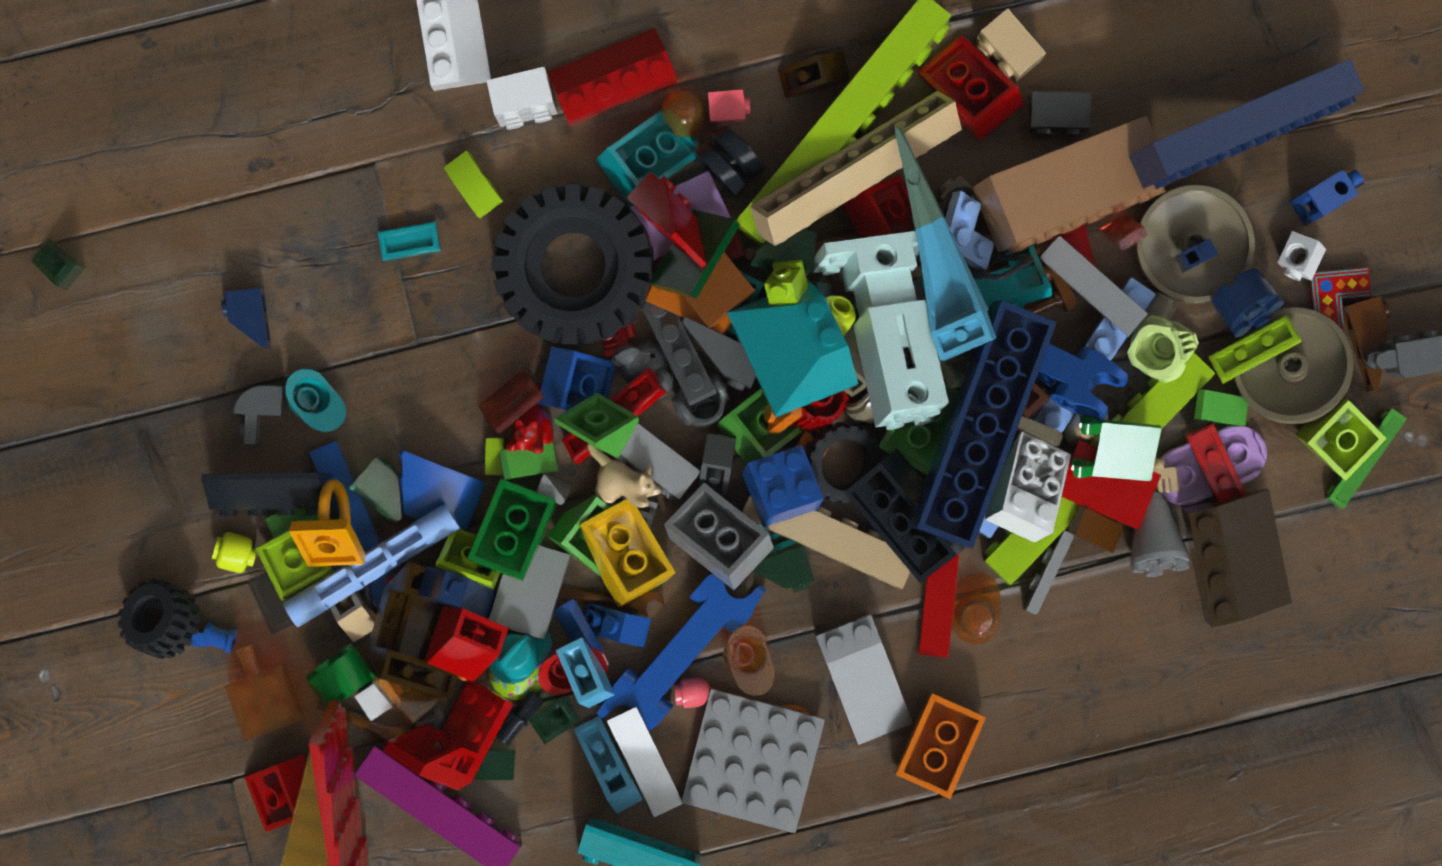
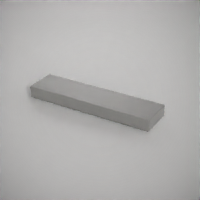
[1040,236,1148,337]

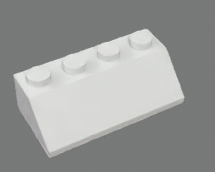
[416,0,491,91]

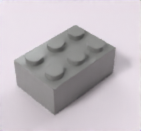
[664,483,773,590]

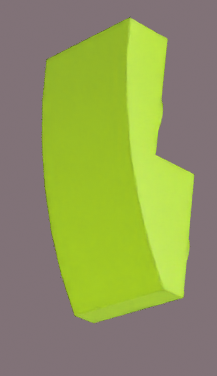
[444,150,503,218]

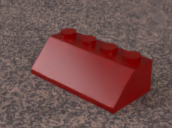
[547,28,678,127]

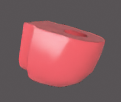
[674,677,711,709]

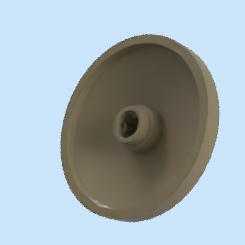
[1135,185,1255,303]
[1235,307,1354,424]

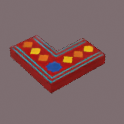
[1309,267,1371,329]

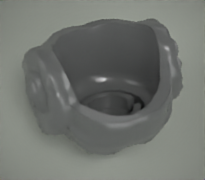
[671,373,731,428]

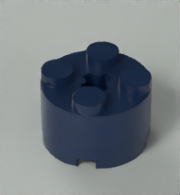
[1211,268,1284,337]

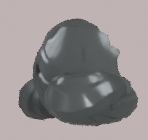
[611,339,673,392]

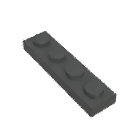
[642,302,716,406]

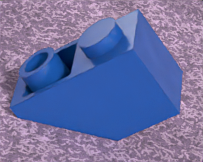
[584,602,651,647]

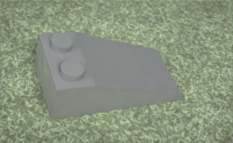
[815,614,913,745]

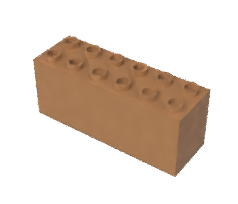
[972,116,1174,255]

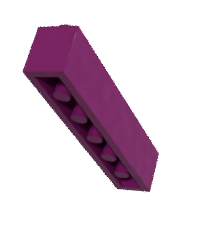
[354,744,522,866]

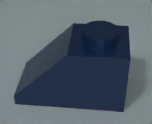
[221,287,272,348]

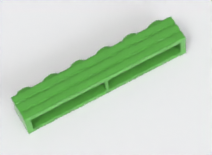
[1325,408,1407,509]

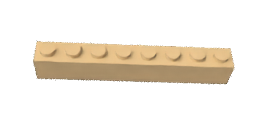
[750,91,962,246]

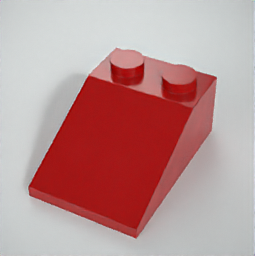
[917,34,1024,141]
[626,172,706,268]

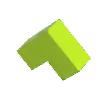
[485,438,505,475]

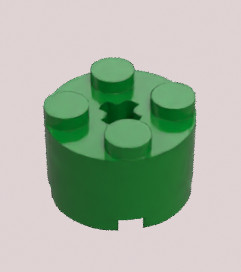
[305,643,377,708]

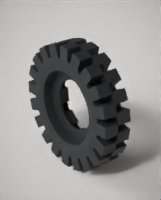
[492,184,655,346]

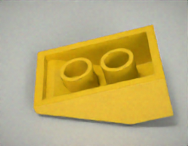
[580,499,676,608]

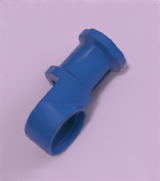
[190,621,238,654]

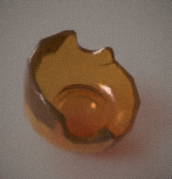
[661,90,706,137]

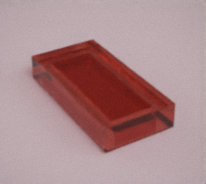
[1100,213,1148,250]

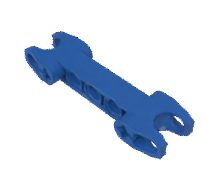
[959,344,1128,420]
[596,573,766,732]

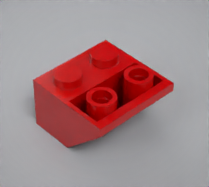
[424,606,508,682]

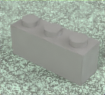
[613,424,701,500]

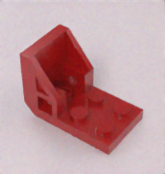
[383,680,513,790]

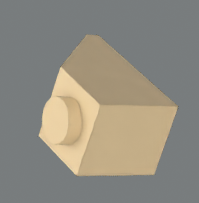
[330,591,375,642]

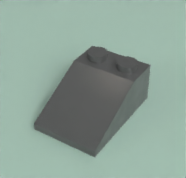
[682,317,756,392]

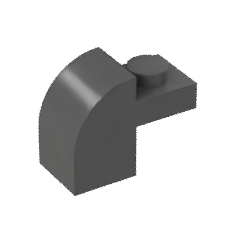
[233,386,286,445]

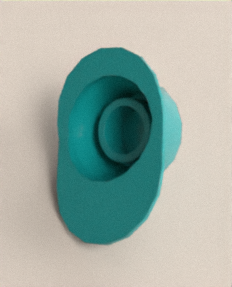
[285,369,346,432]
[490,630,552,684]

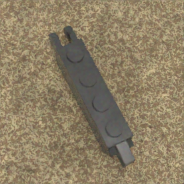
[1364,330,1442,378]

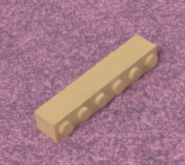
[742,495,910,589]

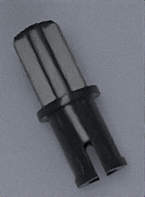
[496,691,544,746]

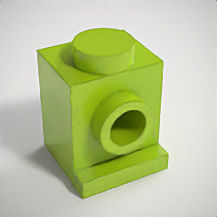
[764,260,809,305]

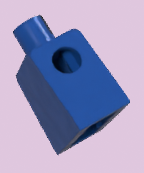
[1290,169,1364,226]

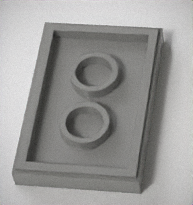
[489,546,571,640]

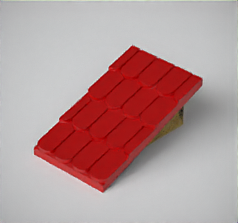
[281,699,368,866]

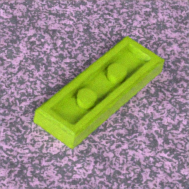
[1208,315,1301,384]

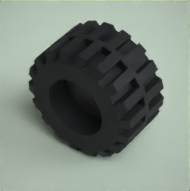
[118,579,200,659]

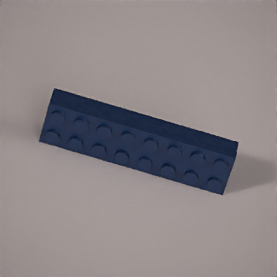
[1129,59,1365,190]
[909,300,1057,549]

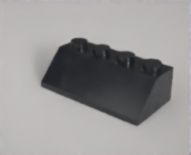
[844,449,965,583]
[201,473,333,516]

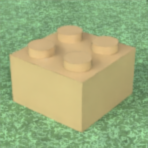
[976,8,1046,83]

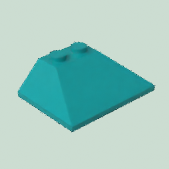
[727,280,858,418]

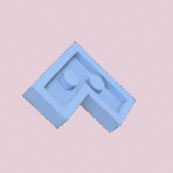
[945,191,994,271]

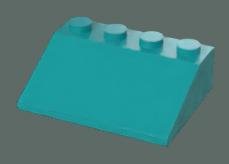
[577,817,701,866]

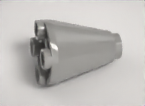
[1130,492,1190,577]

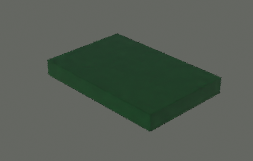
[650,209,740,299]

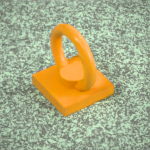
[289,479,366,567]

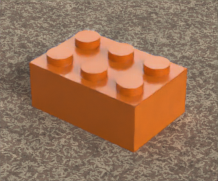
[894,692,986,799]

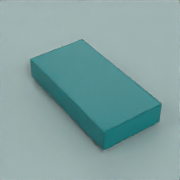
[378,222,441,261]

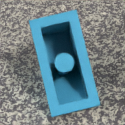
[556,637,615,708]

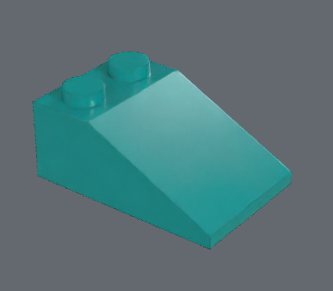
[595,104,700,207]

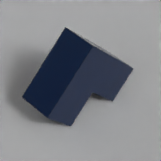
[1175,238,1218,273]

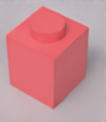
[708,89,751,125]

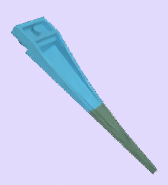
[895,126,996,361]

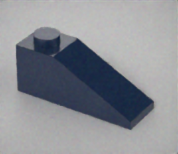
[418,567,497,619]

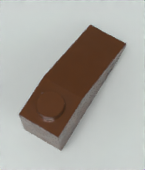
[1343,296,1391,392]

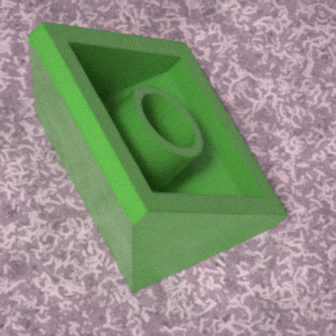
[554,393,639,458]

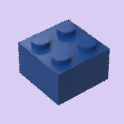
[742,445,824,528]

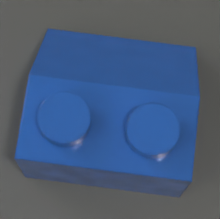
[537,346,616,411]

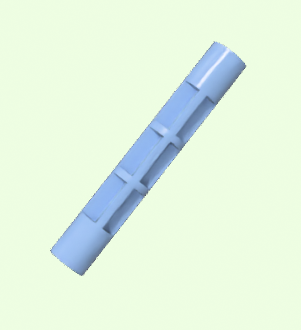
[283,503,460,627]

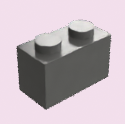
[1028,91,1091,136]

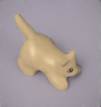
[587,443,661,508]

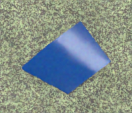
[399,450,486,531]

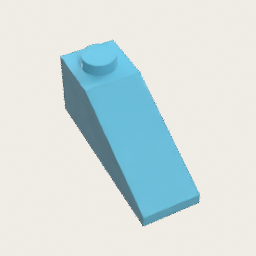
[573,716,643,814]

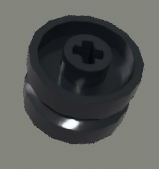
[692,123,766,198]

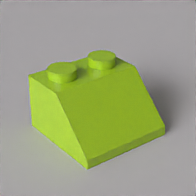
[1295,397,1387,481]
[435,529,500,589]

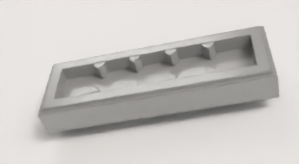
[1023,530,1074,615]

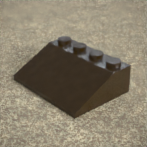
[1182,489,1292,628]

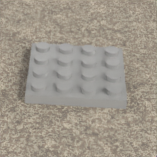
[681,688,826,833]

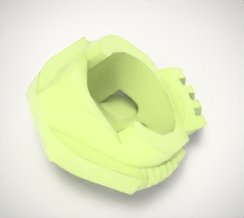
[1127,315,1199,382]

